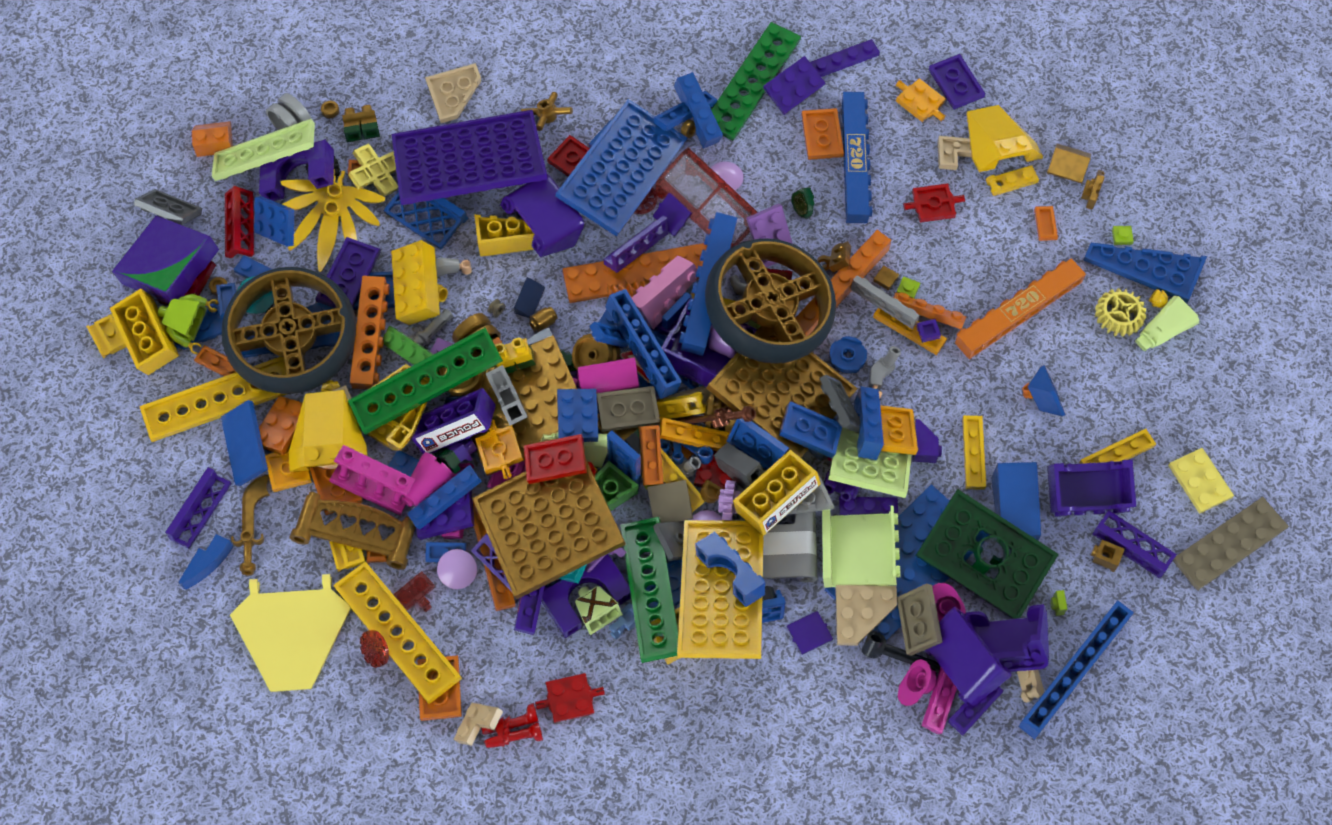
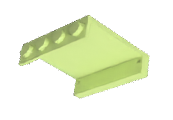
[822,506,900,588]

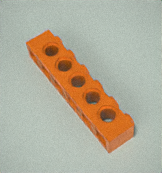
[350,276,390,389]

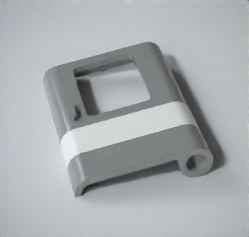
[737,463,818,582]

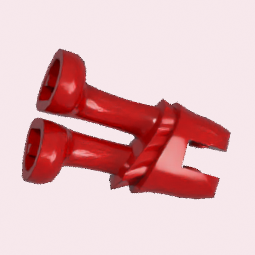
[481,703,543,748]

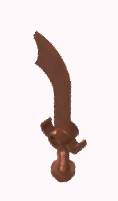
[672,406,756,428]

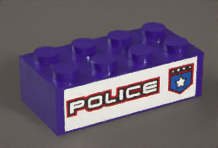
[412,388,495,454]

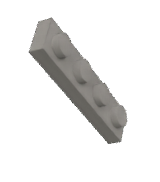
[851,275,919,330]

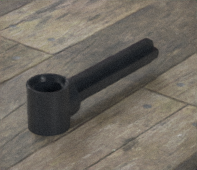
[862,631,941,674]

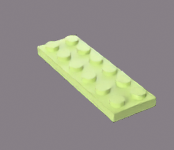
[212,119,315,181]

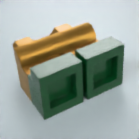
[342,105,380,142]

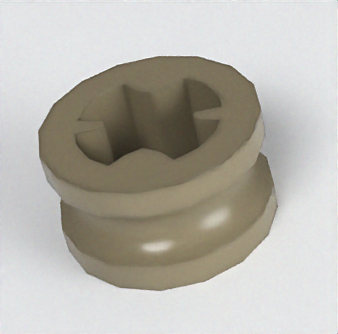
[487,299,506,318]

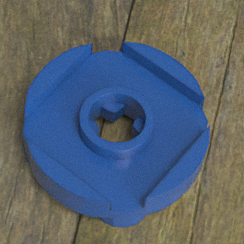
[829,336,867,373]

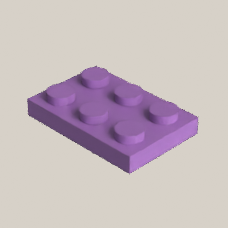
[746,204,793,268]

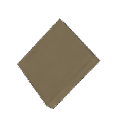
[647,480,693,523]

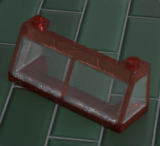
[655,147,758,249]

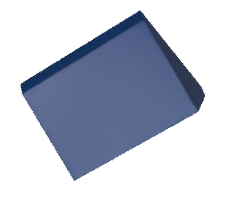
[1028,365,1066,416]

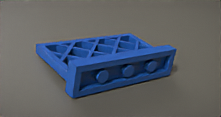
[383,191,469,250]

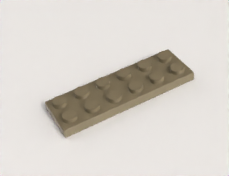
[1173,497,1289,591]

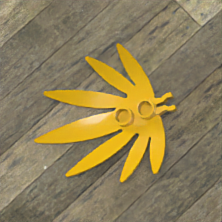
[281,169,386,273]

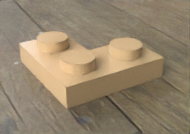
[938,136,972,170]
[453,703,503,746]

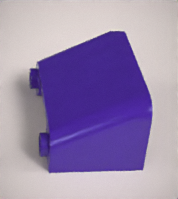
[500,174,584,258]
[966,604,1049,672]
[925,606,1012,706]

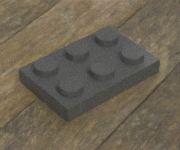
[134,189,202,225]
[819,374,860,434]

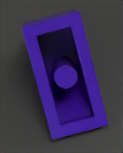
[913,419,942,463]

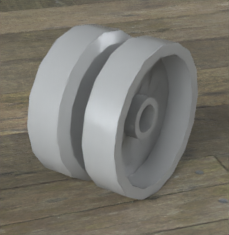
[266,93,311,130]

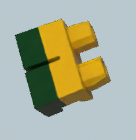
[495,337,536,374]

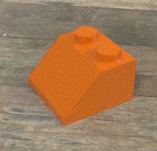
[192,121,233,157]

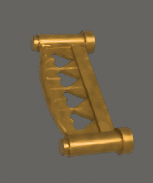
[289,492,416,570]

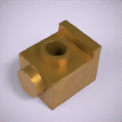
[1091,540,1125,572]

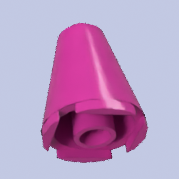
[402,452,454,507]

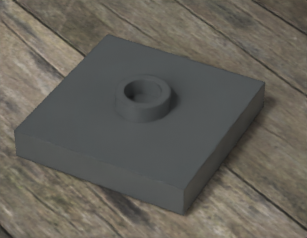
[653,521,684,561]

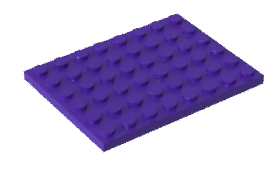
[391,110,548,205]

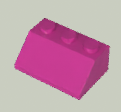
[577,358,639,393]

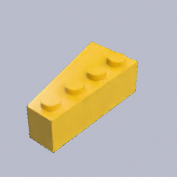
[474,214,535,257]

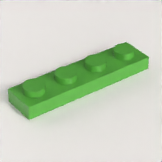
[383,326,434,365]

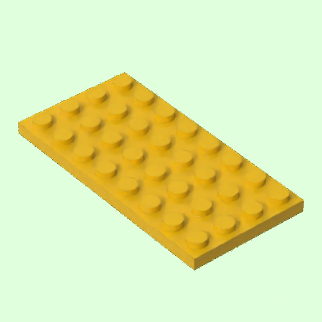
[677,520,764,659]

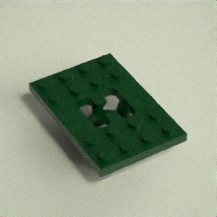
[915,489,1059,619]

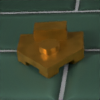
[1081,170,1105,210]

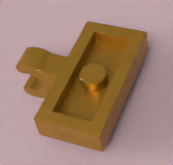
[817,241,851,273]

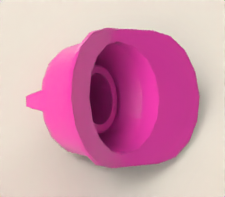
[932,583,966,622]
[898,659,936,706]

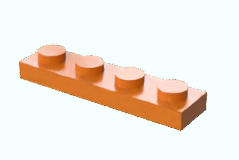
[893,292,966,329]

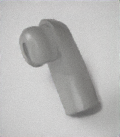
[729,275,747,295]

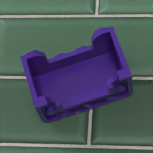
[1047,460,1137,517]

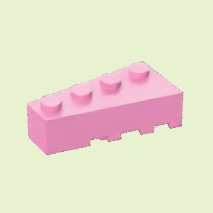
[630,256,697,330]

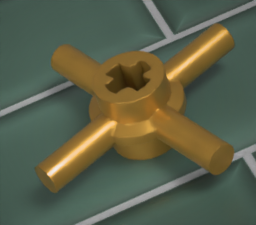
[521,92,573,131]

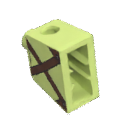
[575,586,623,635]

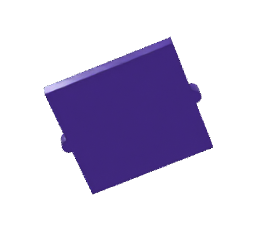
[653,193,692,237]
[786,611,833,655]

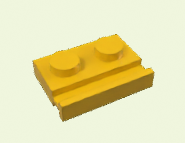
[86,314,127,359]
[329,527,365,572]

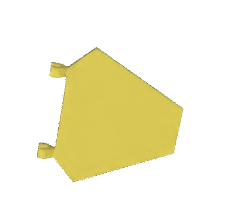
[230,574,351,692]

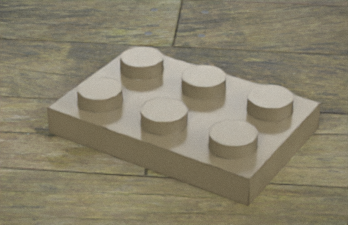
[596,386,660,432]
[897,584,942,655]

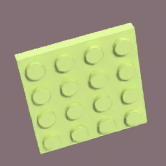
[828,428,912,498]

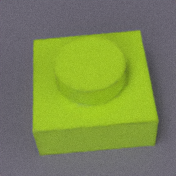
[1112,226,1134,245]
[896,276,921,298]
[1050,590,1067,616]

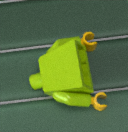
[158,294,219,354]

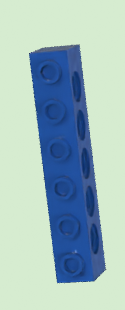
[605,289,682,399]

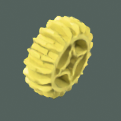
[1095,288,1146,337]

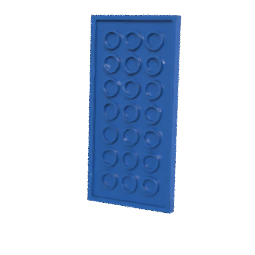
[555,99,688,237]
[825,484,989,642]

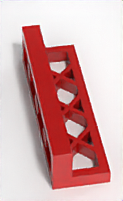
[225,186,254,258]

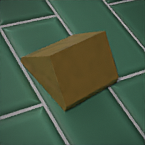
[1047,143,1091,184]

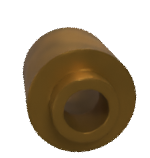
[529,307,558,332]

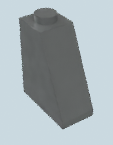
[714,443,764,490]

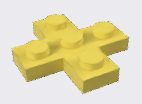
[348,143,398,197]

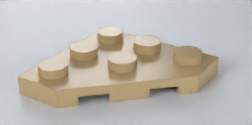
[425,63,481,123]
[835,585,897,646]

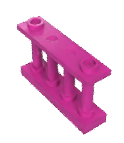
[330,445,415,516]

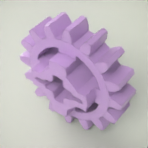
[718,480,741,521]

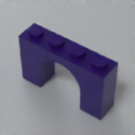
[259,139,334,201]
[541,554,631,638]

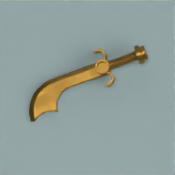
[231,474,270,576]

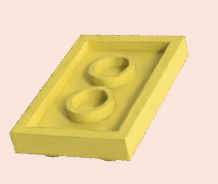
[1168,448,1234,514]

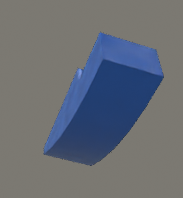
[178,534,233,590]

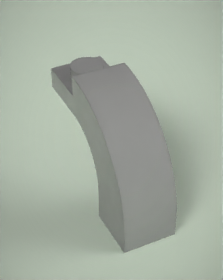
[485,365,528,426]

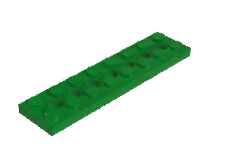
[711,22,801,141]
[348,327,503,435]
[621,517,678,663]

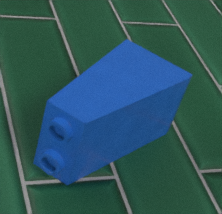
[991,462,1041,541]

